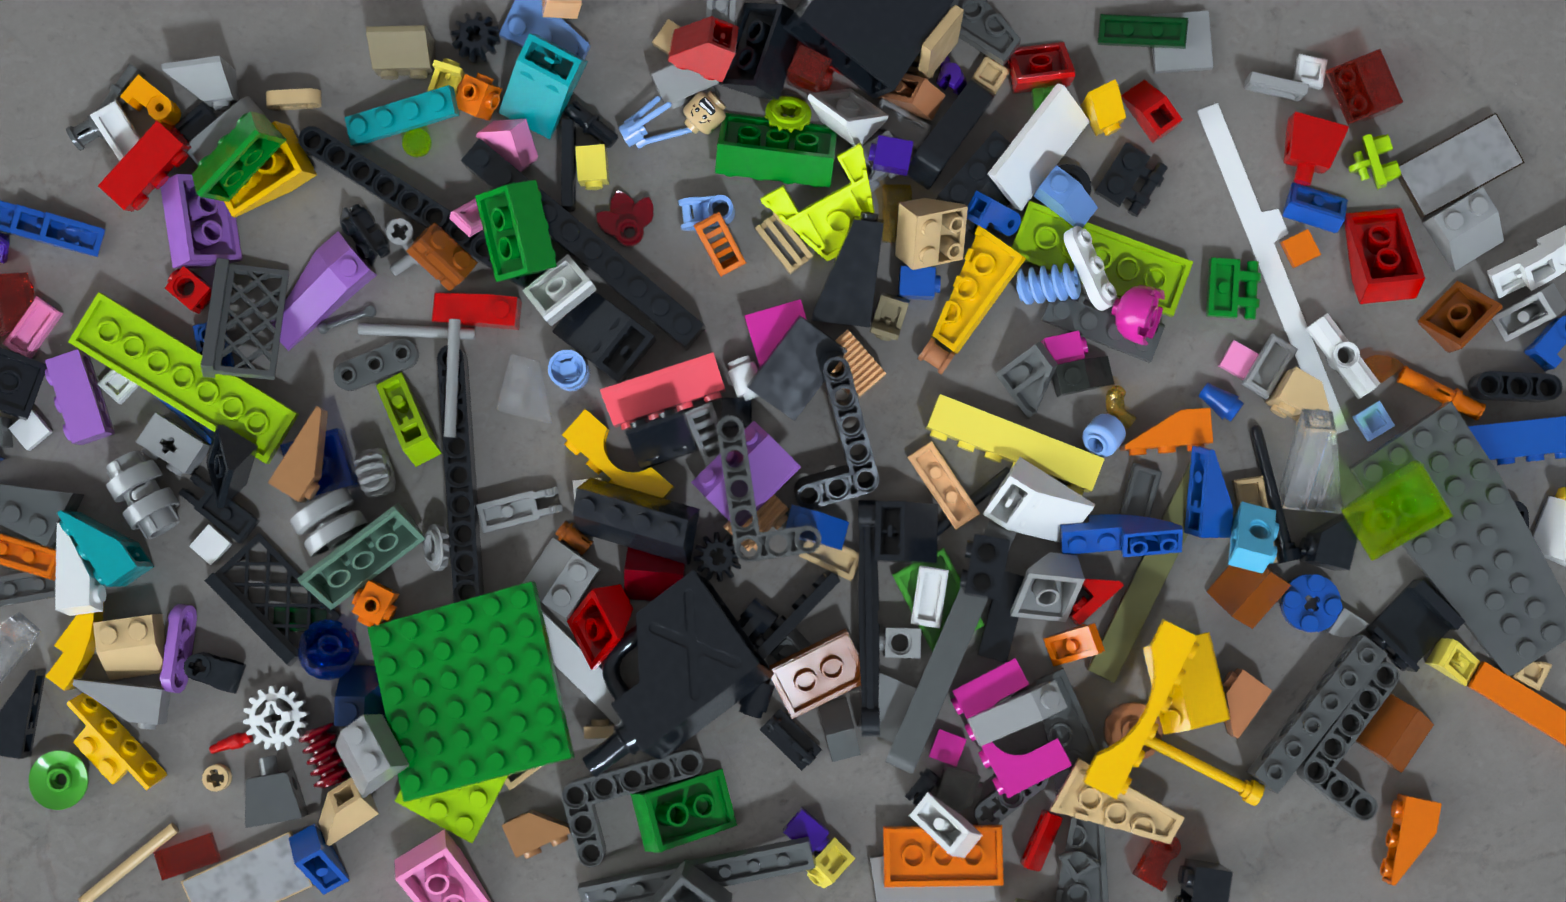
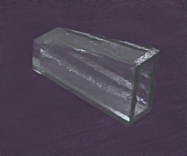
[1279,409,1342,514]

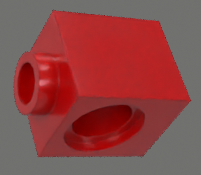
[165,266,212,314]

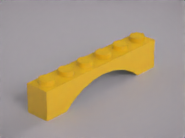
[1083,619,1199,799]

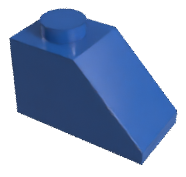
[785,505,849,550]
[289,824,350,895]

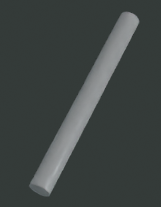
[444,319,461,438]
[358,323,476,340]

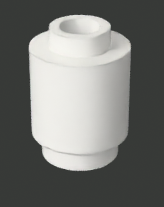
[728,355,759,401]

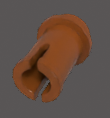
[555,521,594,556]

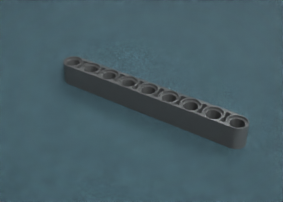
[885,521,1017,774]

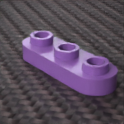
[159,604,197,693]

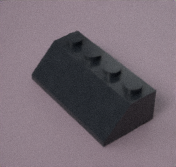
[573,477,700,565]

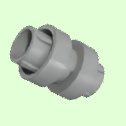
[106,451,180,539]

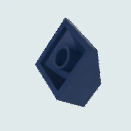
[334,665,387,726]

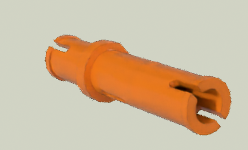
[1397,366,1486,421]

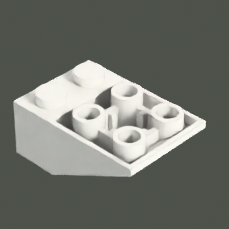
[983,457,1095,543]

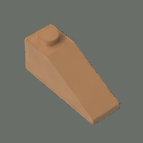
[268,406,328,503]

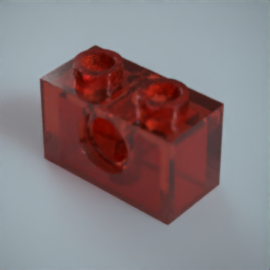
[787,44,835,95]

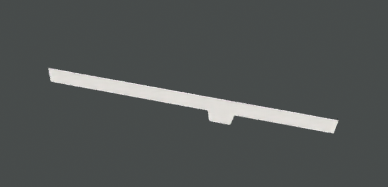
[1197,103,1349,438]

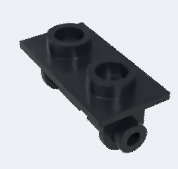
[340,204,391,266]
[760,709,822,771]

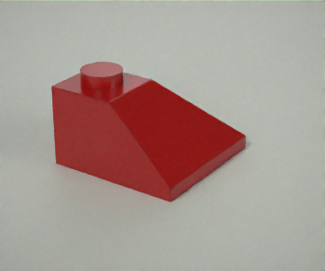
[567,584,633,670]

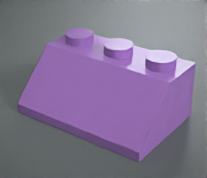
[160,174,242,268]
[691,421,801,527]

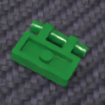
[1206,257,1261,320]

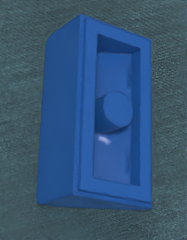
[1283,182,1348,233]

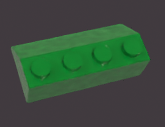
[715,113,837,188]

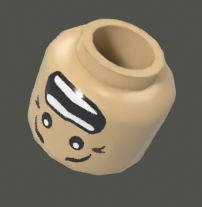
[683,91,726,135]

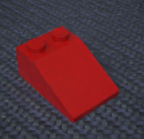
[1344,208,1425,304]

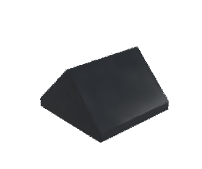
[206,424,258,508]

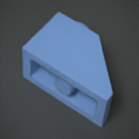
[1034,165,1098,228]

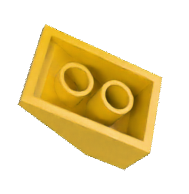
[224,121,317,218]

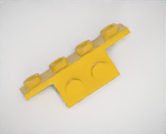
[67,692,167,791]

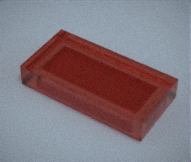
[153,832,221,880]

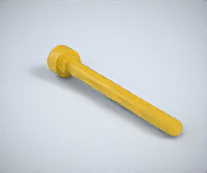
[1144,737,1265,806]

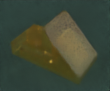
[882,184,912,243]

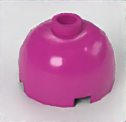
[1112,285,1165,346]

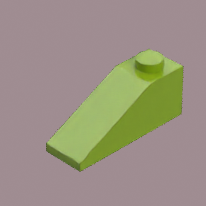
[376,372,442,467]

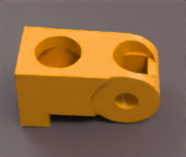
[120,75,181,126]

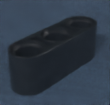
[1468,371,1563,403]

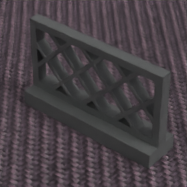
[201,258,289,380]

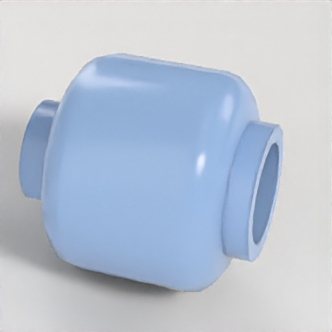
[1082,414,1126,457]

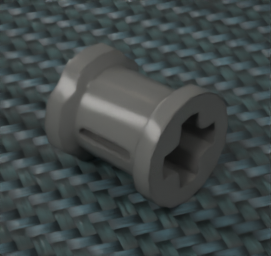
[66,114,104,151]

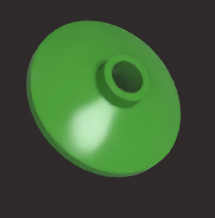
[28,750,89,810]

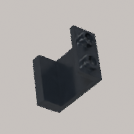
[1365,580,1465,672]

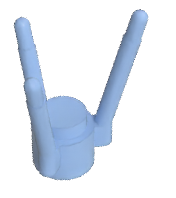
[618,96,692,149]

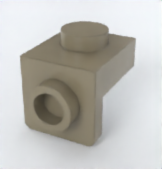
[870,292,910,341]

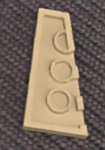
[1049,758,1184,844]

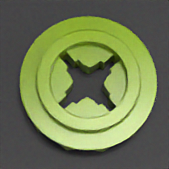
[765,96,812,133]

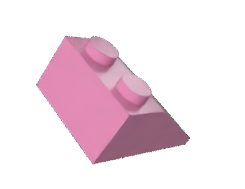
[394,829,492,902]

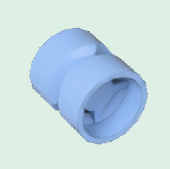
[548,349,590,391]

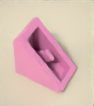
[476,119,538,172]

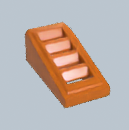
[693,211,746,277]

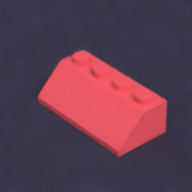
[600,352,726,430]

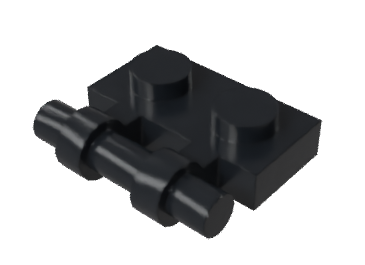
[1094,142,1168,217]

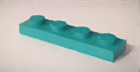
[344,85,460,147]

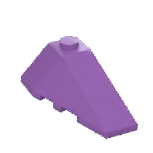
[272,231,377,351]

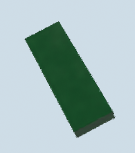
[1098,14,1188,49]

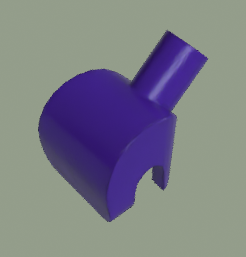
[936,55,967,95]

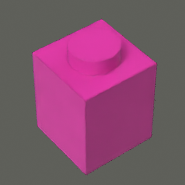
[1041,330,1088,365]

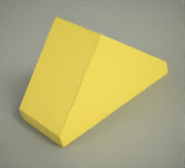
[1425,638,1480,687]

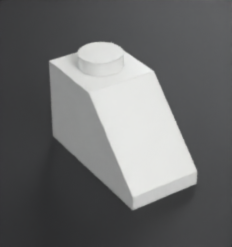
[909,793,983,858]

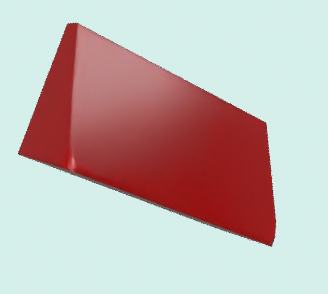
[1020,809,1063,872]

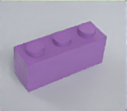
[45,349,115,445]

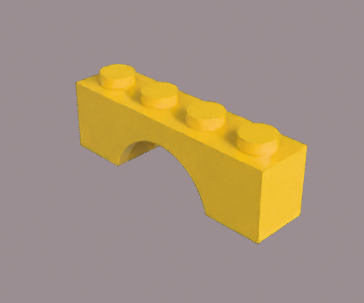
[562,409,675,499]

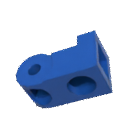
[967,190,1021,236]
[1524,315,1566,371]

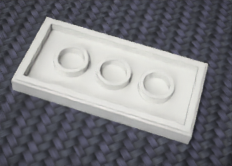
[988,83,1090,211]

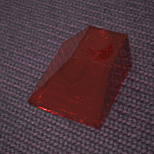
[0,272,34,338]

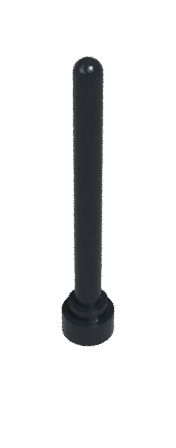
[1250,425,1302,564]

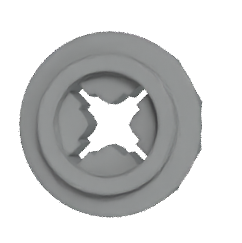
[423,524,451,571]

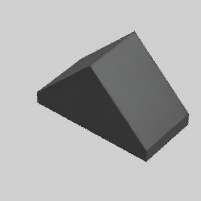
[818,697,861,762]

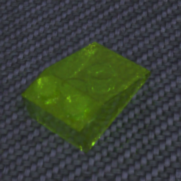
[1340,459,1453,561]

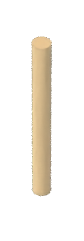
[78,823,179,902]

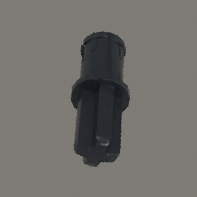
[564,100,618,148]

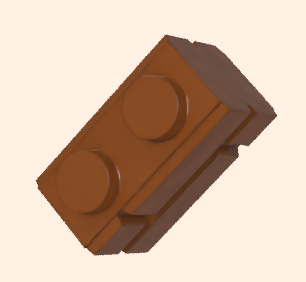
[406,222,478,291]

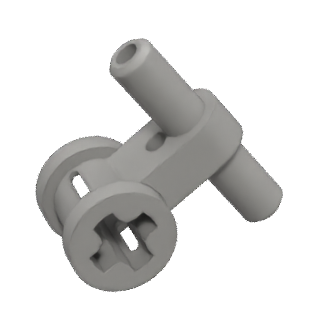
[385,218,419,276]

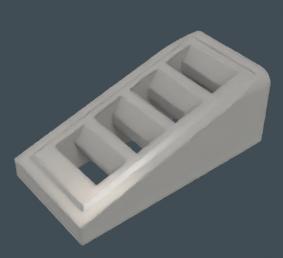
[684,402,725,467]

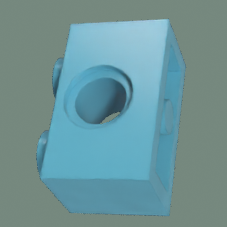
[1228,502,1279,574]

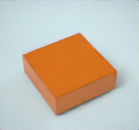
[1280,229,1321,268]

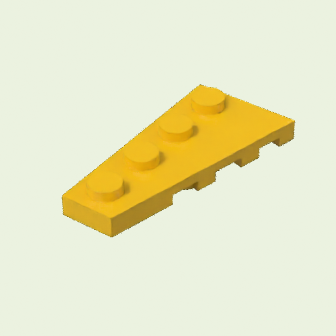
[932,225,1026,354]

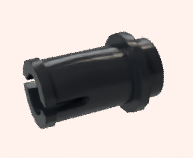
[905,768,941,806]

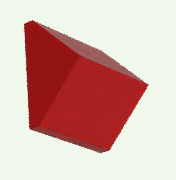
[1008,42,1075,94]

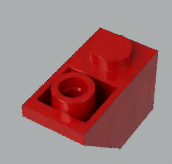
[1121,80,1183,143]

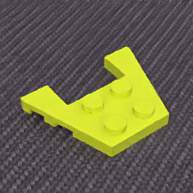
[760,142,875,262]

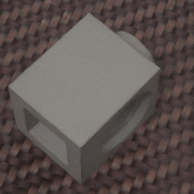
[880,627,921,658]

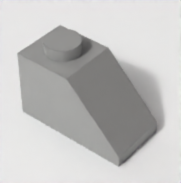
[1492,283,1566,342]

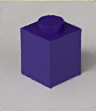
[868,135,914,176]
[783,807,830,853]

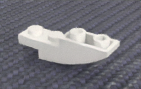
[1487,225,1566,298]

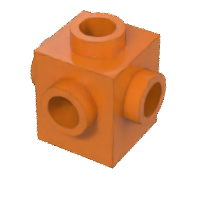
[456,73,502,121]
[352,580,400,627]

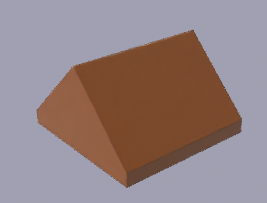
[1418,281,1503,353]
[1207,565,1291,629]
[1355,694,1434,773]

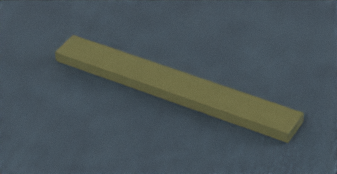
[1087,461,1191,683]

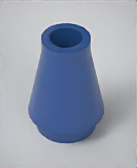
[1198,382,1244,422]

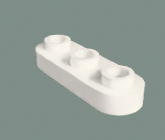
[1064,226,1117,311]

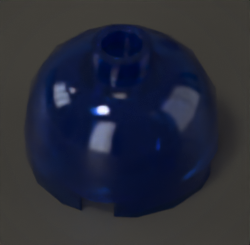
[298,619,359,681]

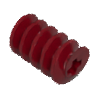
[299,722,351,788]

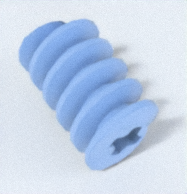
[1016,263,1081,305]

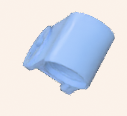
[678,195,735,231]

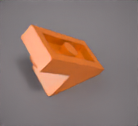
[1043,623,1105,667]

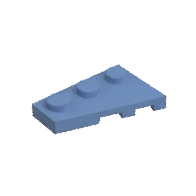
[499,0,590,59]

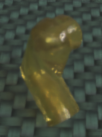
[1105,385,1137,429]

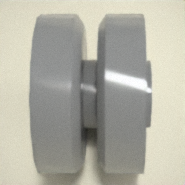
[290,488,368,557]

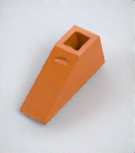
[1120,408,1213,456]
[1380,793,1442,886]

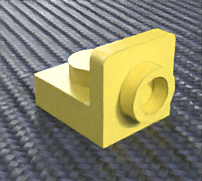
[806,837,855,888]

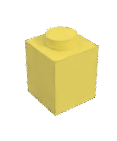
[575,144,609,190]

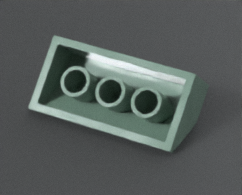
[297,503,425,610]

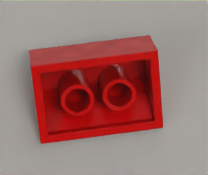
[98,121,191,212]

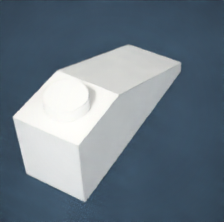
[55,523,106,616]

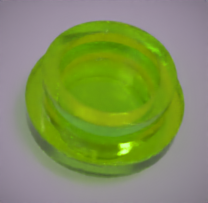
[402,128,432,158]

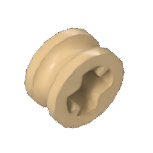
[202,764,232,792]

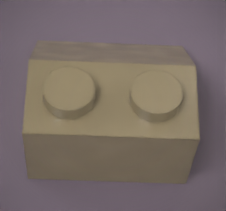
[366,25,435,80]

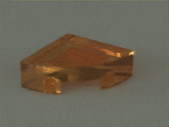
[1363,355,1405,383]

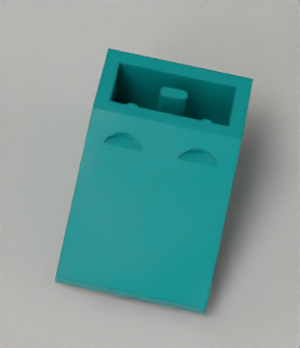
[499,33,588,140]
[57,510,155,587]

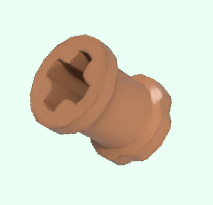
[917,337,956,375]

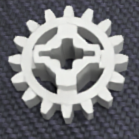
[243,685,310,750]

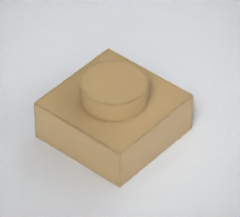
[584,719,616,739]

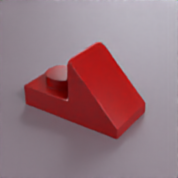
[1069,579,1124,625]

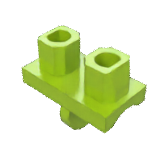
[1348,134,1401,190]

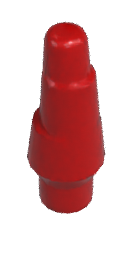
[209,732,253,754]

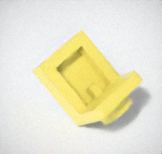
[427,58,465,96]

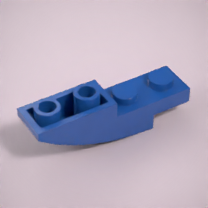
[1060,514,1183,557]

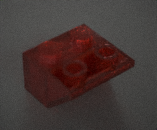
[1325,49,1403,125]

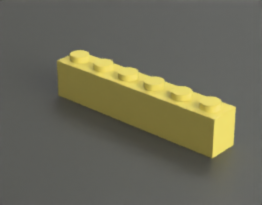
[925,394,1105,495]

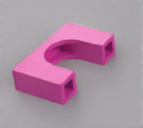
[950,658,1072,798]

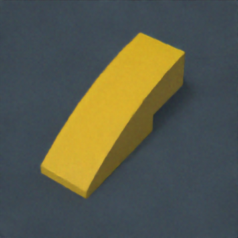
[45,602,104,691]

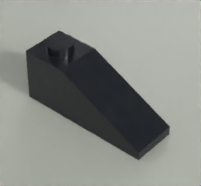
[0,668,46,759]

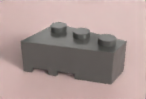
[0,484,84,547]

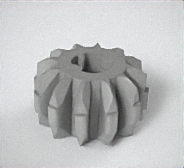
[354,448,396,498]

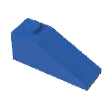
[1184,445,1234,538]

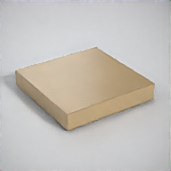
[917,5,964,80]

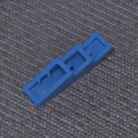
[0,200,106,257]

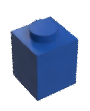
[898,266,941,300]

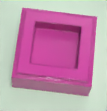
[928,728,967,767]

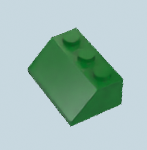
[192,111,287,202]
[475,180,557,282]

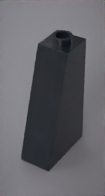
[812,212,884,328]

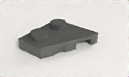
[995,341,1058,419]

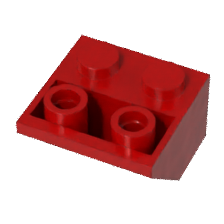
[668,16,739,83]

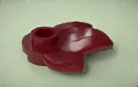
[596,190,654,247]

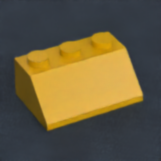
[1143,632,1230,735]

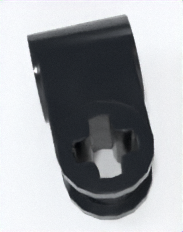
[184,652,246,694]

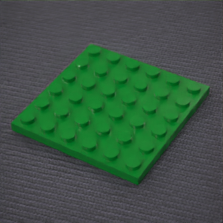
[367,581,575,802]

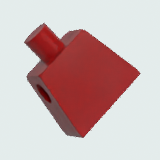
[1284,111,1349,186]

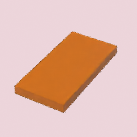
[883,824,1004,887]

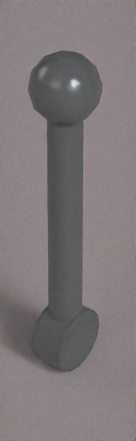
[317,305,376,334]

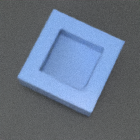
[1352,401,1395,442]

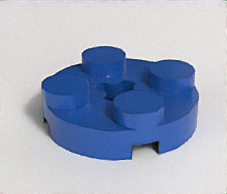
[1280,574,1343,632]

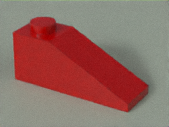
[432,293,522,330]

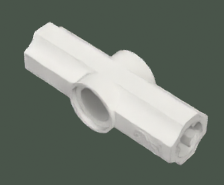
[1306,313,1381,399]

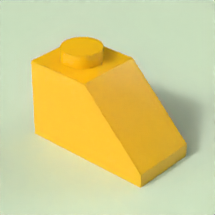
[1081,79,1126,136]

